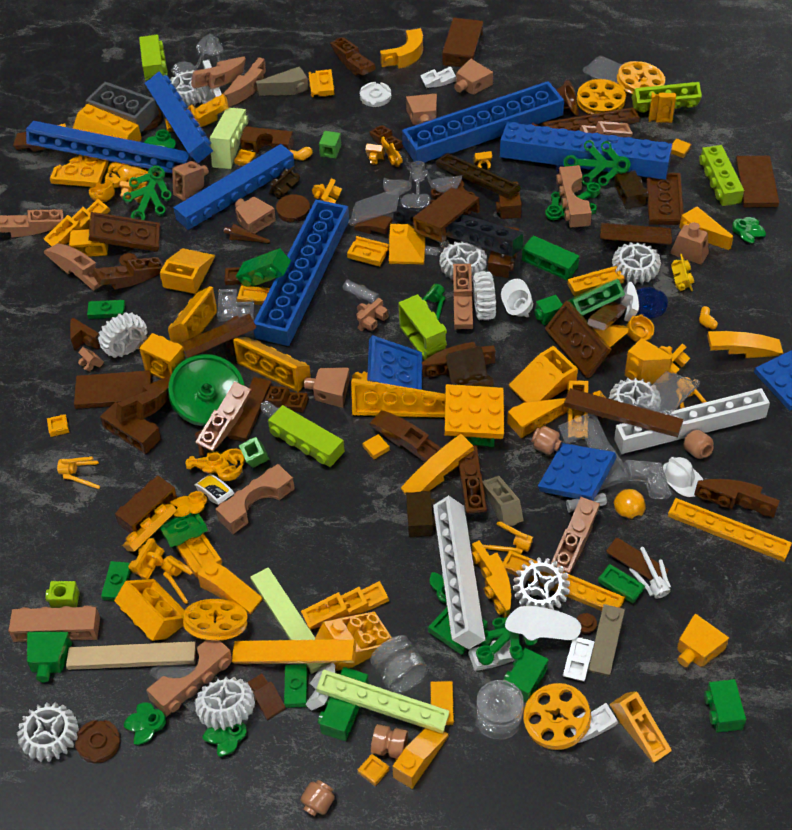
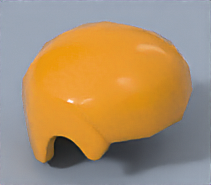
[89,179,115,202]
[626,314,654,342]
[613,489,646,519]

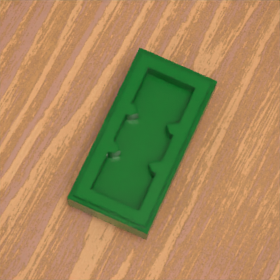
[87,300,125,319]
[101,561,131,601]
[598,564,645,603]
[284,664,307,708]

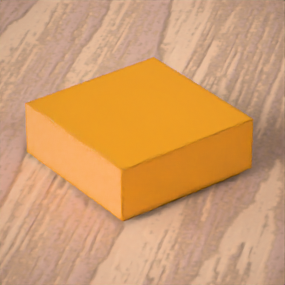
[671,139,691,158]
[234,149,256,166]
[47,414,69,437]
[363,434,390,459]
[358,754,390,786]

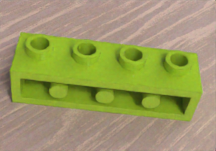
[632,82,702,112]
[699,145,744,206]
[268,405,345,467]

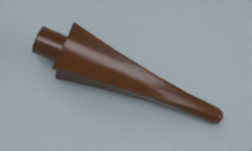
[224,224,270,243]

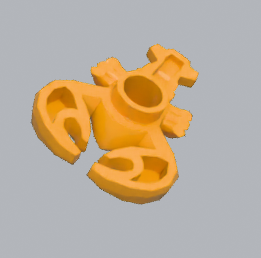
[105,162,156,188]
[185,448,245,481]

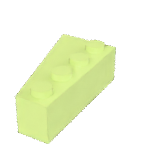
[210,108,248,169]

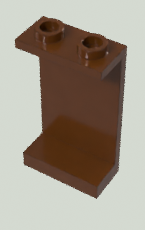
[442,18,483,67]
[413,187,480,242]

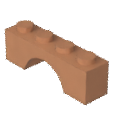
[556,165,592,227]
[216,464,294,534]
[147,640,232,717]

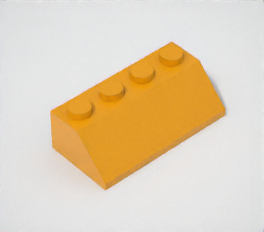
[73,104,142,142]
[233,337,311,393]

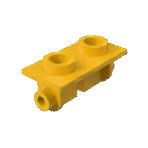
[671,254,694,291]

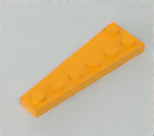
[351,378,445,417]

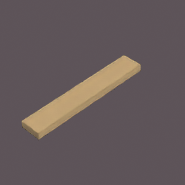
[66,642,197,670]

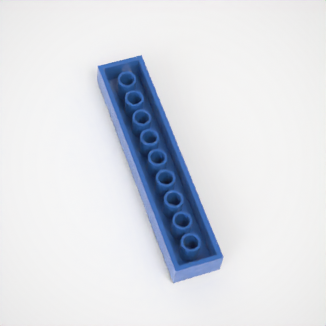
[402,81,564,165]
[500,122,672,179]
[254,200,349,346]

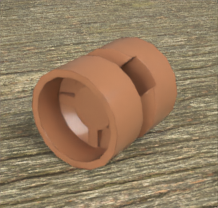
[371,724,408,759]

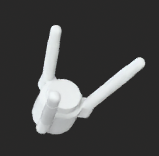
[629,547,671,599]

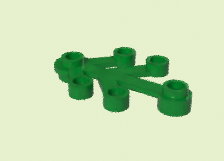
[564,140,631,186]
[123,166,171,220]
[545,182,601,220]
[476,617,538,665]

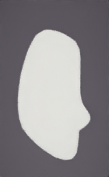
[505,606,581,640]

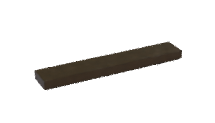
[436,153,521,199]

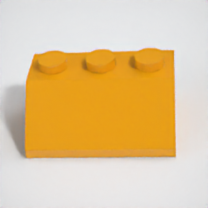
[168,286,218,346]
[114,579,191,641]

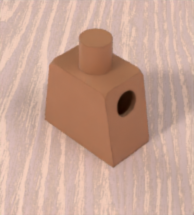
[454,59,493,94]
[406,94,437,125]
[172,161,209,201]
[235,197,276,234]
[670,222,709,265]
[304,368,350,407]

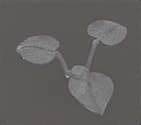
[171,33,245,76]
[383,161,462,208]

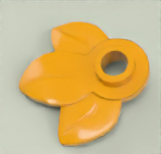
[381,136,403,167]
[170,491,207,517]

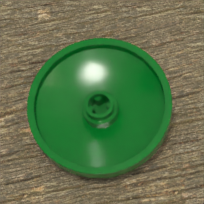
[168,354,244,426]

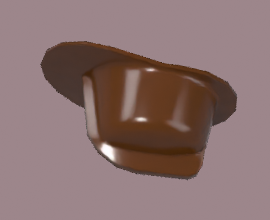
[556,80,579,116]

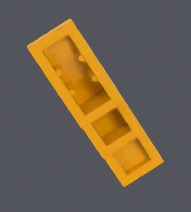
[44,199,111,246]
[707,331,783,358]
[401,434,474,495]
[301,581,390,629]

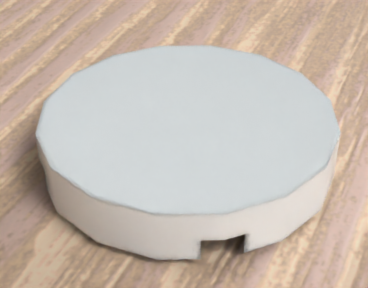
[360,82,391,107]

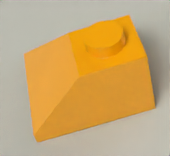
[389,224,426,264]
[592,325,629,347]

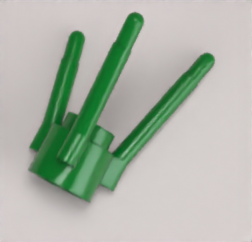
[422,284,446,321]

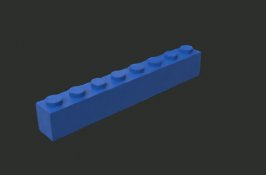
[145,71,213,163]
[174,144,295,230]

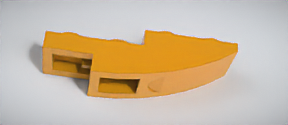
[165,94,229,132]
[472,540,511,618]

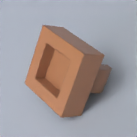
[78,347,104,372]

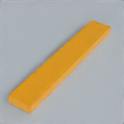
[667,498,792,562]
[503,550,625,611]
[232,639,357,664]

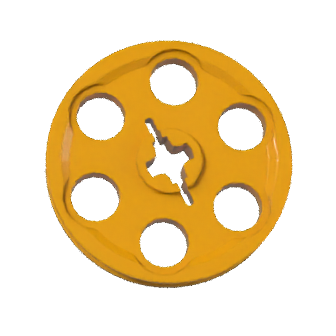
[617,61,665,94]
[577,79,626,114]
[183,599,247,640]
[523,683,591,750]

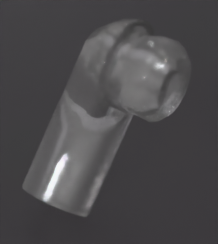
[425,240,449,256]
[261,401,287,417]

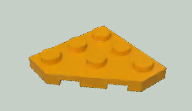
[50,155,109,187]

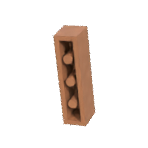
[9,606,100,642]

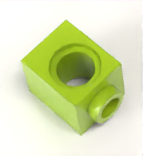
[45,581,80,608]

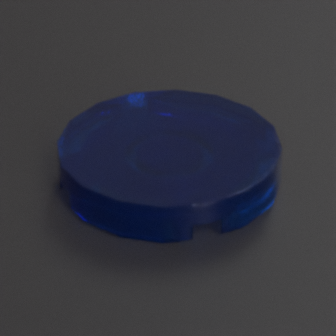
[636,287,668,318]

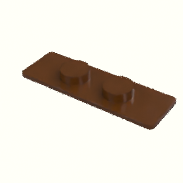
[606,538,669,580]

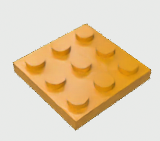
[444,384,504,439]

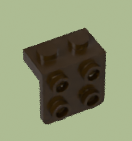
[446,346,494,387]

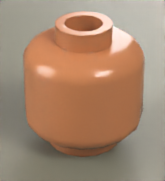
[531,426,562,455]
[684,430,713,459]
[301,780,335,816]

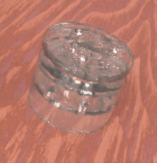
[370,635,428,694]
[476,680,523,739]

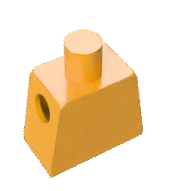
[677,614,729,667]

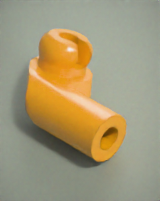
[289,147,313,161]
[699,306,718,330]

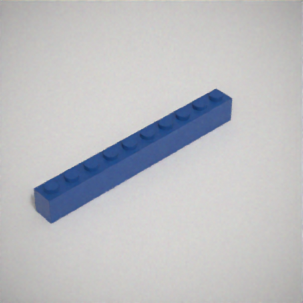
[26,121,192,173]

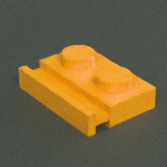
[309,69,334,97]
[648,92,676,123]
[347,236,389,266]
[176,534,222,577]

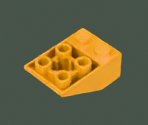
[160,248,215,294]
[509,346,578,403]
[315,611,395,671]

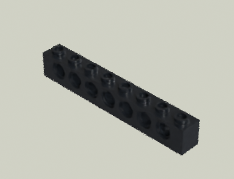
[393,197,524,257]

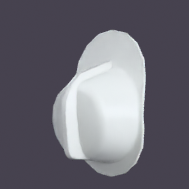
[501,279,533,317]
[660,457,703,497]

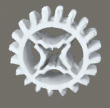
[171,70,210,106]
[440,241,487,281]
[612,242,661,284]
[473,271,496,321]
[98,312,148,358]
[609,377,661,412]
[513,558,570,610]
[195,677,255,730]
[17,702,79,762]

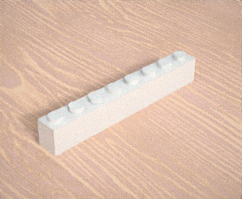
[614,388,770,454]
[433,496,485,649]

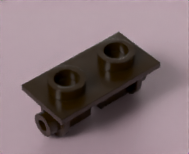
[269,166,300,198]

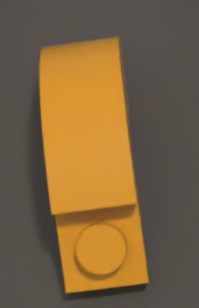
[380,28,423,69]

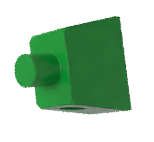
[27,632,72,682]

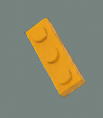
[567,266,624,296]
[122,504,177,552]

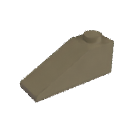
[256,67,309,96]
[483,476,523,526]
[588,604,625,677]

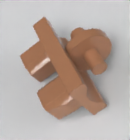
[356,298,389,331]

